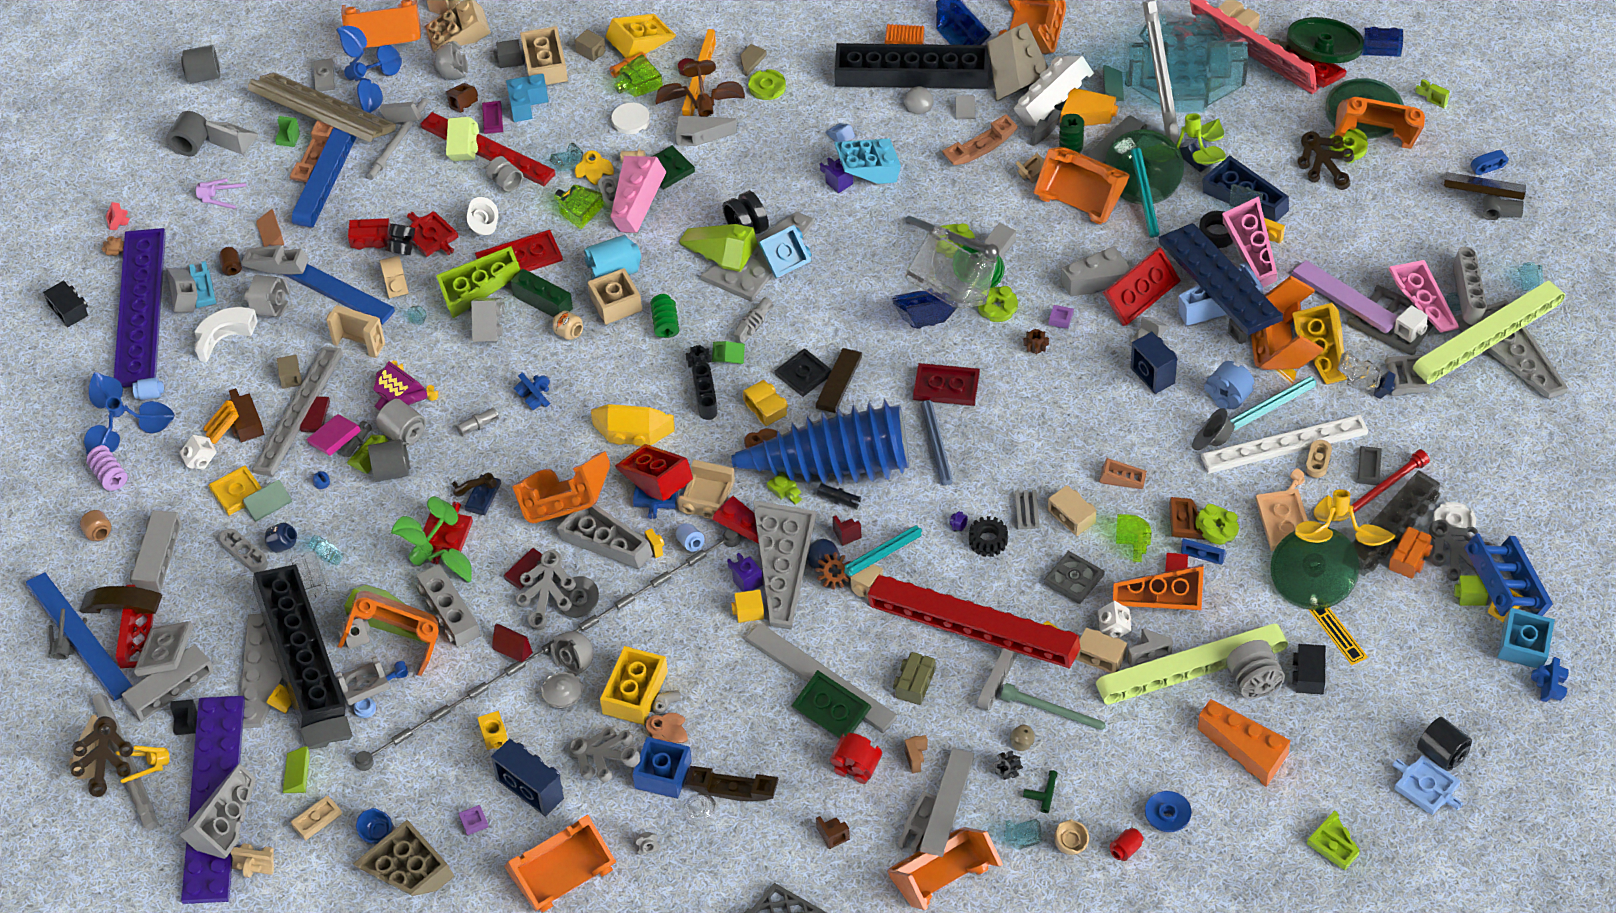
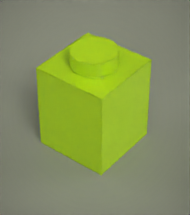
[1454,575,1489,606]

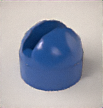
[313,471,330,489]

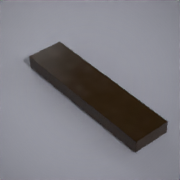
[816,348,862,413]

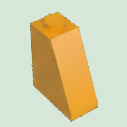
[1060,88,1119,126]

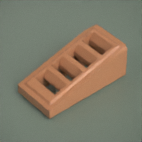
[1099,458,1147,489]

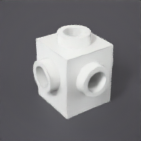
[180,435,217,470]
[1098,601,1131,638]

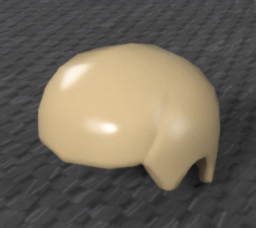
[1054,819,1089,855]

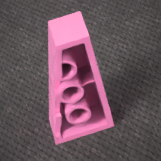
[611,156,666,233]
[1222,196,1277,288]

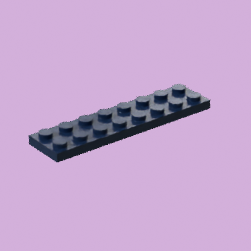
[1159,223,1283,336]

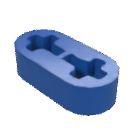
[1470,150,1509,175]

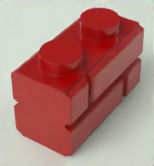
[348,218,391,250]

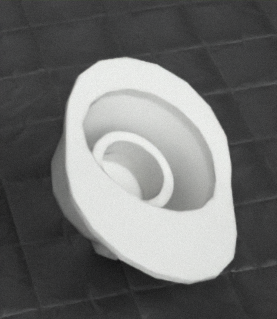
[466,197,498,235]

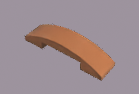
[942,114,1018,165]
[290,120,334,182]

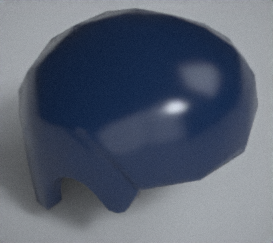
[807,539,840,569]

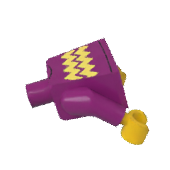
[373,360,439,411]

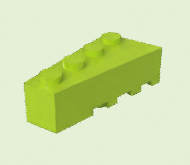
[436,246,521,318]

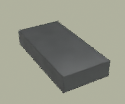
[1357,446,1382,486]

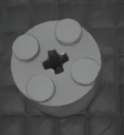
[245,275,289,317]

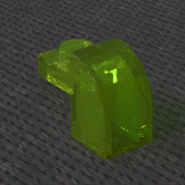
[1116,514,1152,562]

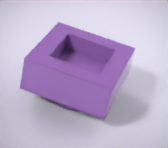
[1049,305,1074,329]
[458,805,489,836]

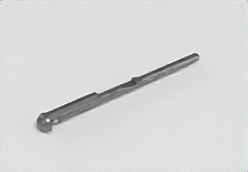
[906,215,999,260]

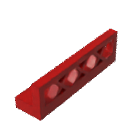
[116,585,154,669]

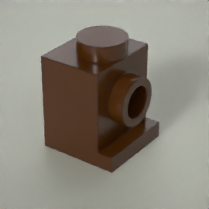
[446,83,478,113]

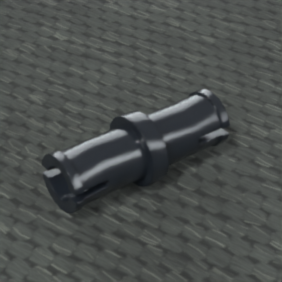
[817,483,861,510]

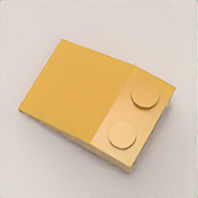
[605,13,676,58]

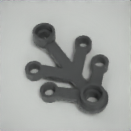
[1429,520,1493,581]

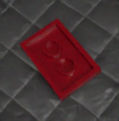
[913,363,980,406]

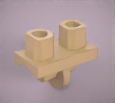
[231,843,274,878]

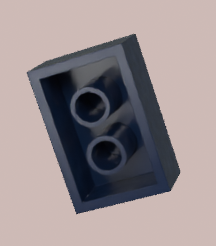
[491,738,564,817]

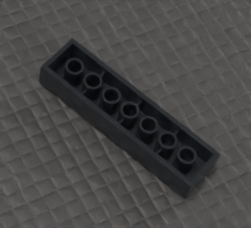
[834,43,989,89]
[253,564,346,729]

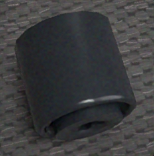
[1417,717,1472,771]

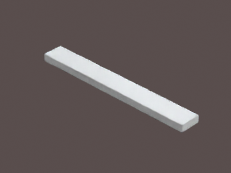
[1201,415,1368,474]

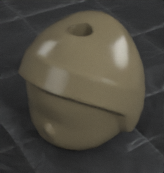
[1010,725,1035,751]

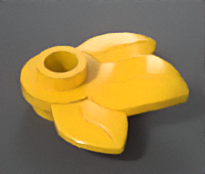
[575,150,614,185]

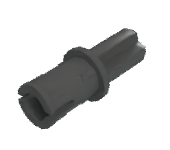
[340,421,372,457]

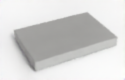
[134,621,193,677]

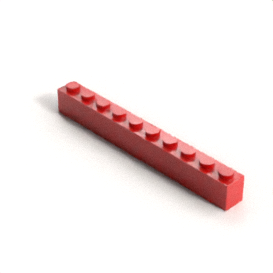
[867,575,1081,669]

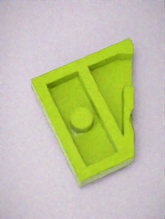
[1307,810,1360,870]

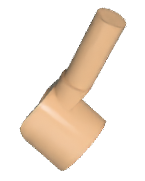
[1287,468,1305,490]

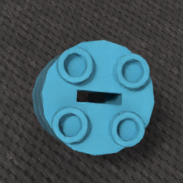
[584,234,641,280]

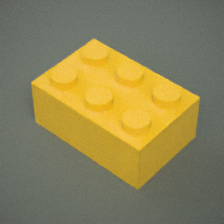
[600,646,668,725]

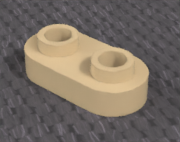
[1306,440,1332,478]

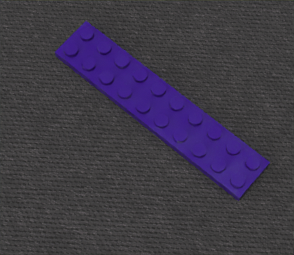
[114,228,166,387]
[181,696,245,904]

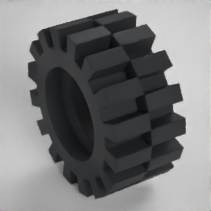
[969,516,1008,557]

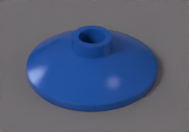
[1145,791,1192,832]

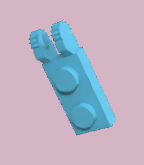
[189,261,217,308]

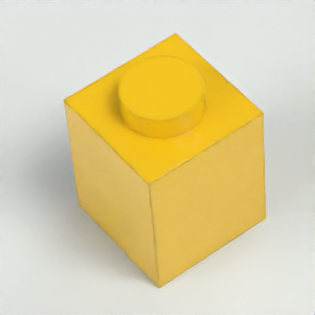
[731,590,764,623]

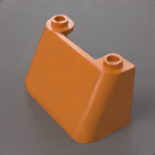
[997,0,1066,54]
[1334,97,1425,149]
[1033,147,1130,224]
[512,451,610,523]
[504,814,616,913]

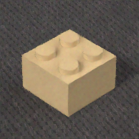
[587,268,642,325]

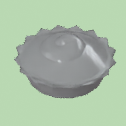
[541,671,584,709]

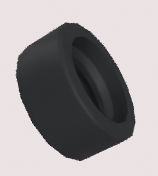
[1199,210,1233,249]

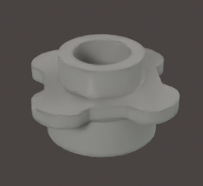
[635,832,660,855]

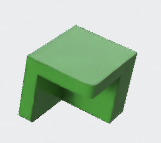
[275,116,300,147]
[712,341,745,364]

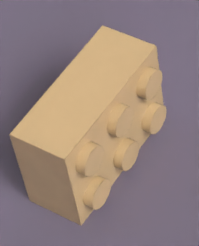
[520,26,568,85]

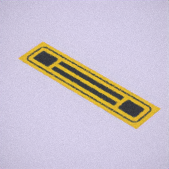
[1306,598,1369,665]

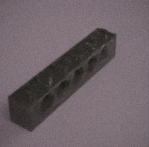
[1343,470,1440,577]

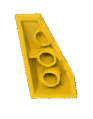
[1293,303,1347,384]

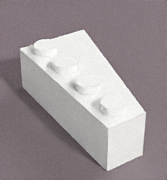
[1013,56,1094,126]

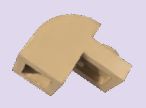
[379,255,409,299]

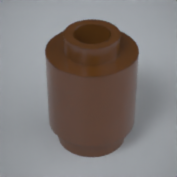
[219,247,242,276]

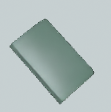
[1103,65,1124,101]
[243,480,292,522]

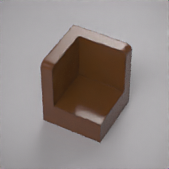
[816,816,850,849]

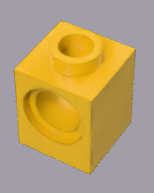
[477,710,508,750]

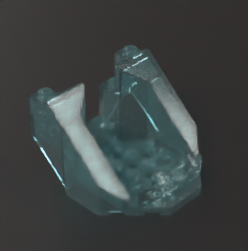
[1123,14,1248,113]

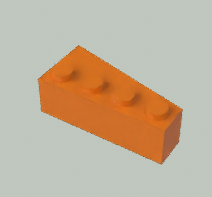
[1113,565,1204,610]
[1198,699,1291,787]

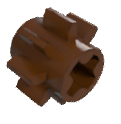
[1023,329,1049,355]

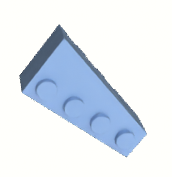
[1178,262,1263,326]

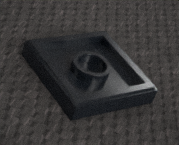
[775,348,832,397]

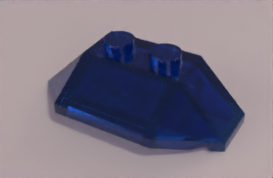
[936,0,992,45]
[891,289,964,329]

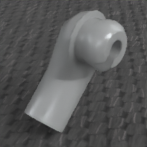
[652,690,681,714]

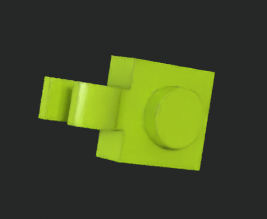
[1415,79,1450,109]
[766,472,802,505]

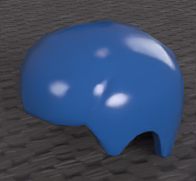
[356,808,394,845]

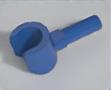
[385,661,408,681]

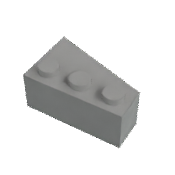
[1061,246,1131,297]

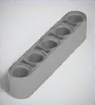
[1453,247,1487,325]

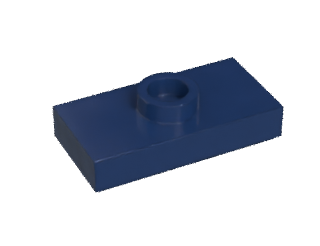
[465,474,501,516]

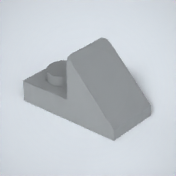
[1129,317,1168,347]
[1128,628,1173,667]

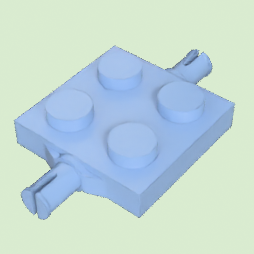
[1392,755,1463,815]

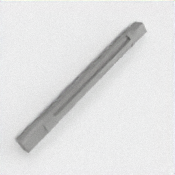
[1142,0,1180,145]
[92,693,159,831]

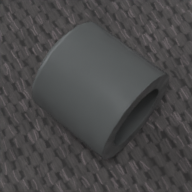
[181,45,221,84]
[166,111,208,157]
[368,439,411,482]

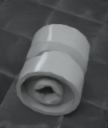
[486,156,523,192]

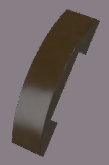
[80,586,163,614]
[685,766,779,801]

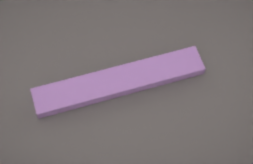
[1292,260,1398,334]

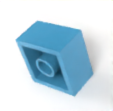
[1497,608,1555,669]

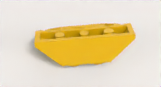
[591,404,675,446]

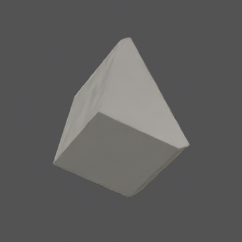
[205,121,258,155]

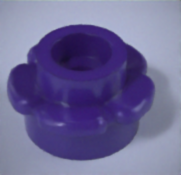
[950,511,968,532]

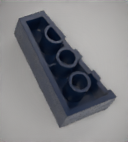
[1202,155,1289,222]

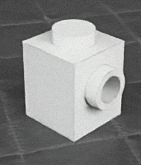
[1394,305,1428,343]

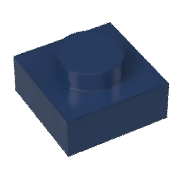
[1373,371,1396,399]

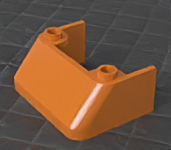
[341,0,421,48]
[1251,275,1323,370]
[338,591,439,676]
[887,827,1003,910]

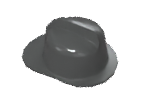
[1192,408,1235,450]

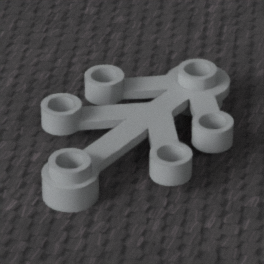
[516,550,576,630]
[569,727,640,783]

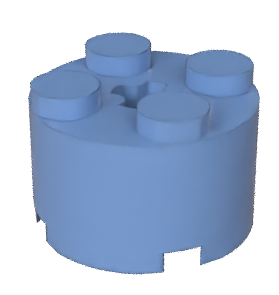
[1204,361,1255,409]

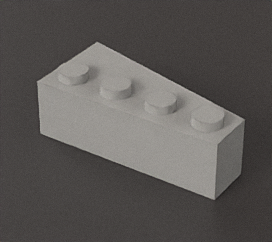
[557,505,653,569]

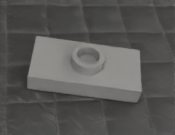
[314,59,335,92]

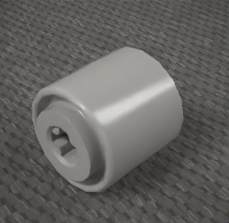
[376,399,426,447]

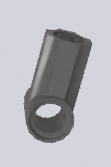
[1482,194,1524,220]

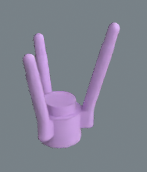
[196,178,246,209]

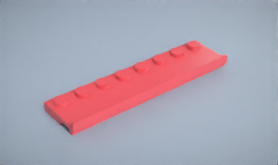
[1190,0,1319,95]

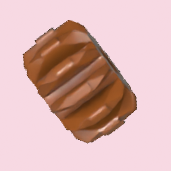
[815,552,850,589]

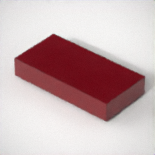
[300,396,330,433]
[504,548,543,590]

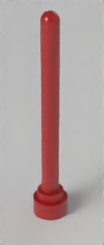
[1352,449,1430,513]

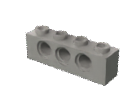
[416,564,481,648]

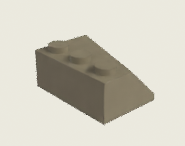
[987,22,1048,101]
[353,820,454,896]

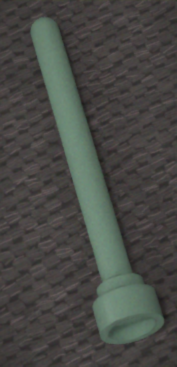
[1001,683,1106,730]

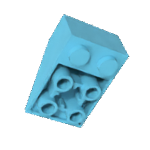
[834,138,901,184]

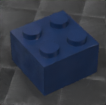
[1130,331,1178,394]

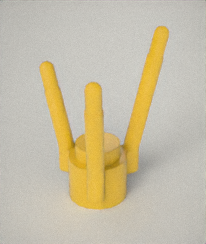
[115,745,170,783]

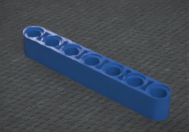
[292,127,356,228]

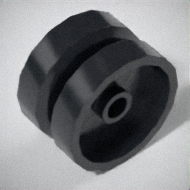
[722,190,769,234]

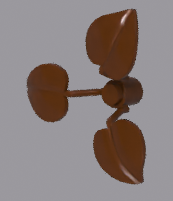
[655,60,745,117]

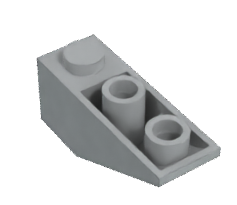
[676,116,737,146]
[166,268,198,312]

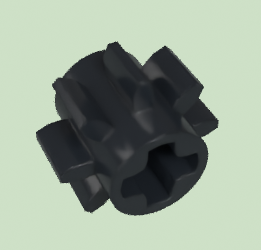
[685,345,711,367]
[993,750,1023,780]

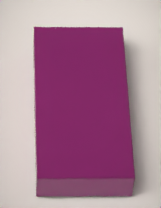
[482,101,504,134]

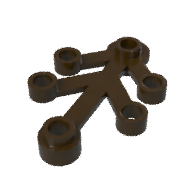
[1297,131,1354,190]
[70,716,133,797]

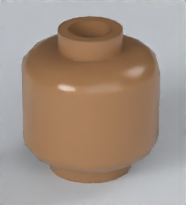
[80,510,112,541]

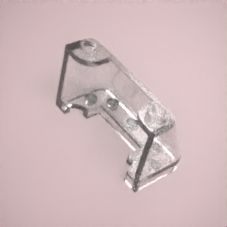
[905,226,997,309]

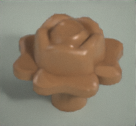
[102,236,124,256]

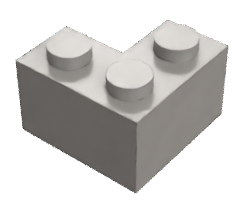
[471,297,505,342]

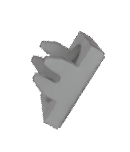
[335,656,390,705]

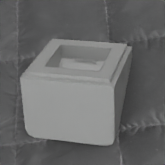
[955,95,975,120]

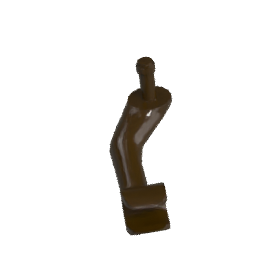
[452,472,497,497]

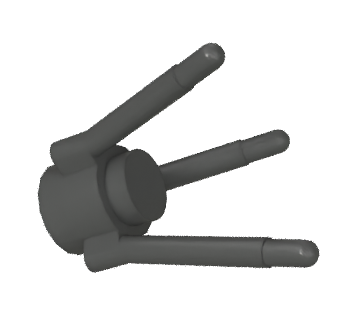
[48,608,87,660]

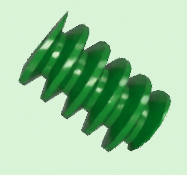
[650,294,680,338]

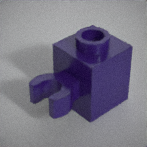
[819,157,853,194]
[727,553,763,592]

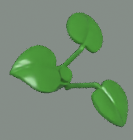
[391,496,472,583]

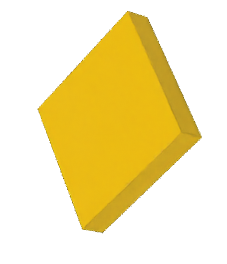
[208,465,262,515]

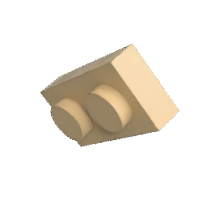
[291,795,342,841]

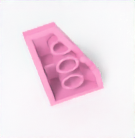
[1389,260,1459,333]

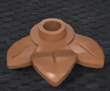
[645,713,688,743]

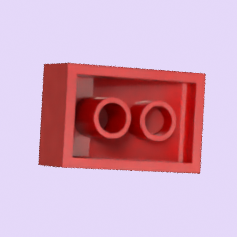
[615,444,693,501]

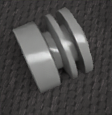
[1226,640,1285,699]

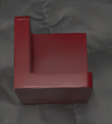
[832,515,862,546]

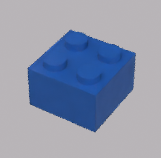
[633,737,692,799]

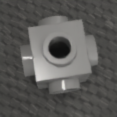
[337,615,371,649]

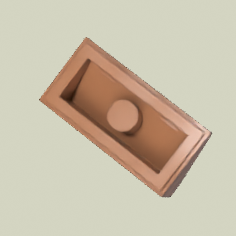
[256,209,284,247]

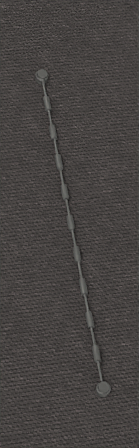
[355,529,740,771]

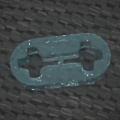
[308,535,344,565]

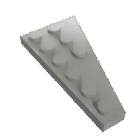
[700,211,814,302]
[1454,299,1568,399]
[753,500,817,630]
[241,612,315,729]

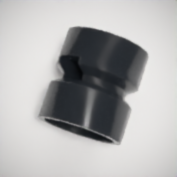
[385,223,416,255]

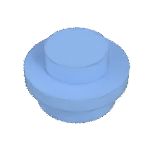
[353,698,376,718]

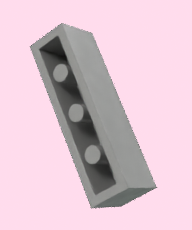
[130,510,182,593]
[122,644,214,722]

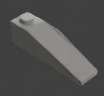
[179,763,256,859]

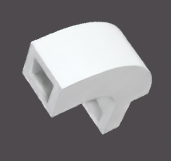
[195,307,258,362]

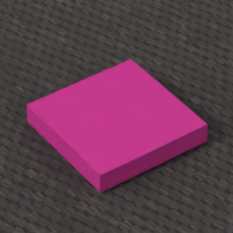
[306,414,361,456]

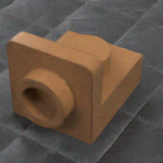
[904,735,928,774]

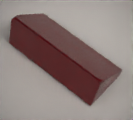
[492,624,533,662]

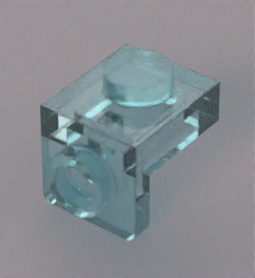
[549,143,583,171]
[1517,262,1544,291]
[1004,819,1042,850]

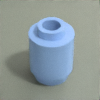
[133,377,164,400]
[676,523,704,552]

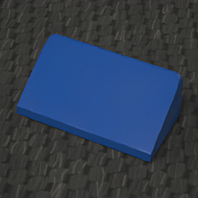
[1181,538,1227,565]

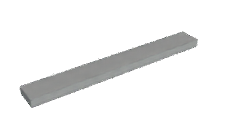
[253,346,343,476]
[746,623,897,733]

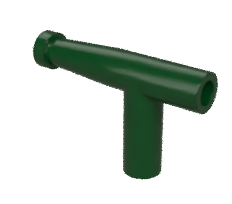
[1023,770,1058,814]

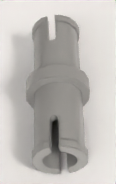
[456,407,499,437]

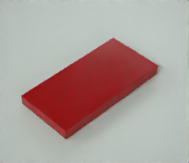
[475,230,563,271]
[1102,247,1181,326]

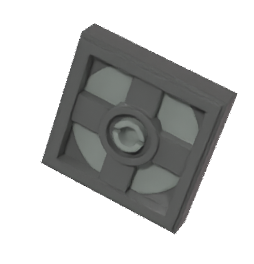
[1044,550,1105,604]

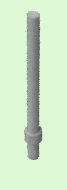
[367,98,429,180]

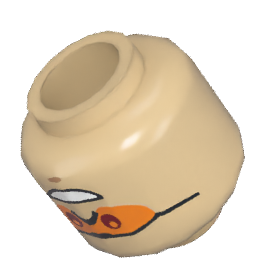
[553,311,583,340]

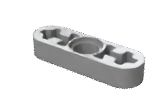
[219,529,268,573]

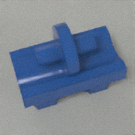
[514,372,551,410]
[1531,657,1569,702]

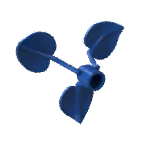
[336,26,402,113]
[84,372,175,456]

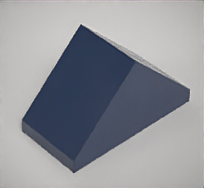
[1176,137,1214,172]

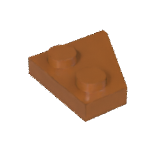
[1169,497,1206,540]

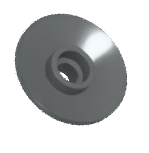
[559,576,599,618]

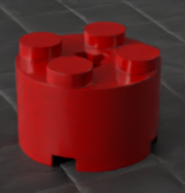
[830,733,883,784]

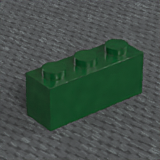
[511,269,573,317]

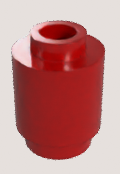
[1110,827,1144,861]

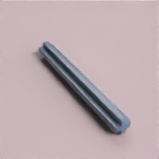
[921,400,953,486]

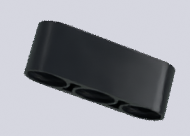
[692,362,718,420]

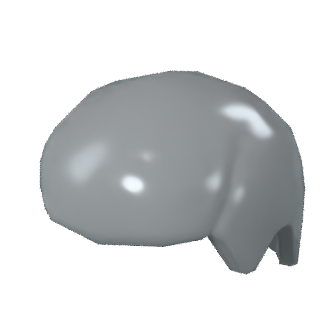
[903,86,934,114]

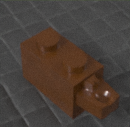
[229,388,265,443]

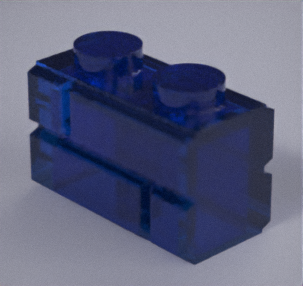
[1362,27,1403,57]

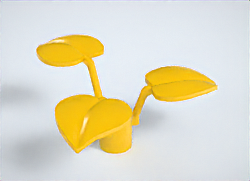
[1294,489,1395,546]

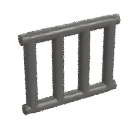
[1347,285,1434,355]

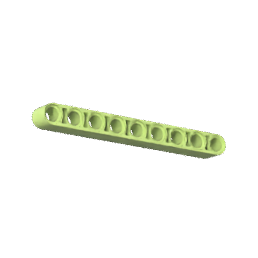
[1413,281,1565,384]
[1095,624,1288,705]

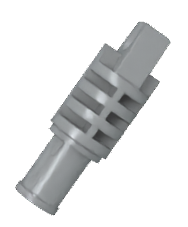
[734,297,773,343]

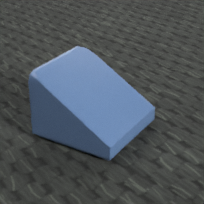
[826,123,855,142]

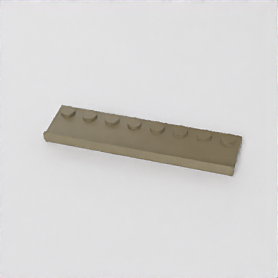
[248,72,396,142]

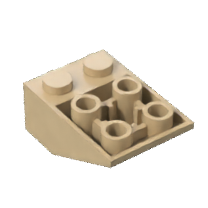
[426,0,491,52]

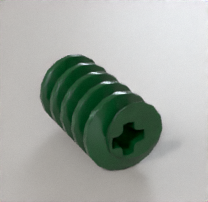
[1059,113,1084,153]

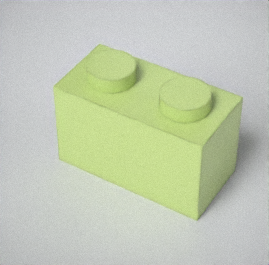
[446,117,479,161]

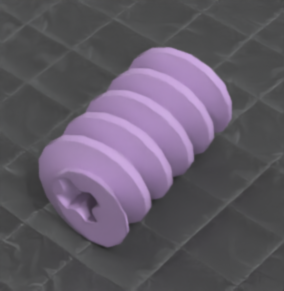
[86,445,128,491]

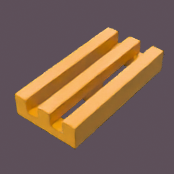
[203,400,239,444]

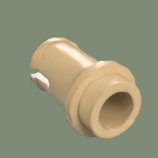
[620,149,646,163]

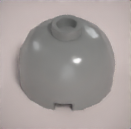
[433,41,468,80]
[550,631,593,676]

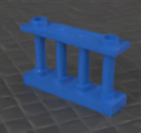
[1464,533,1553,616]

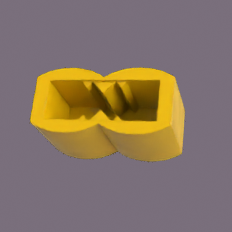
[743,380,788,426]

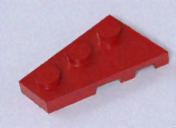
[712,496,759,544]

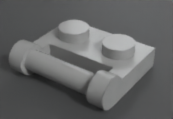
[1385,355,1430,396]

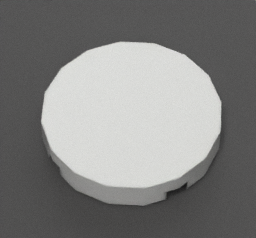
[612,102,650,135]
[1432,502,1476,540]

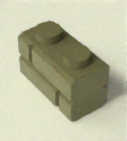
[893,652,936,705]

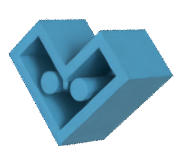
[506,74,549,122]

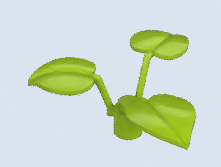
[1141,113,1226,164]

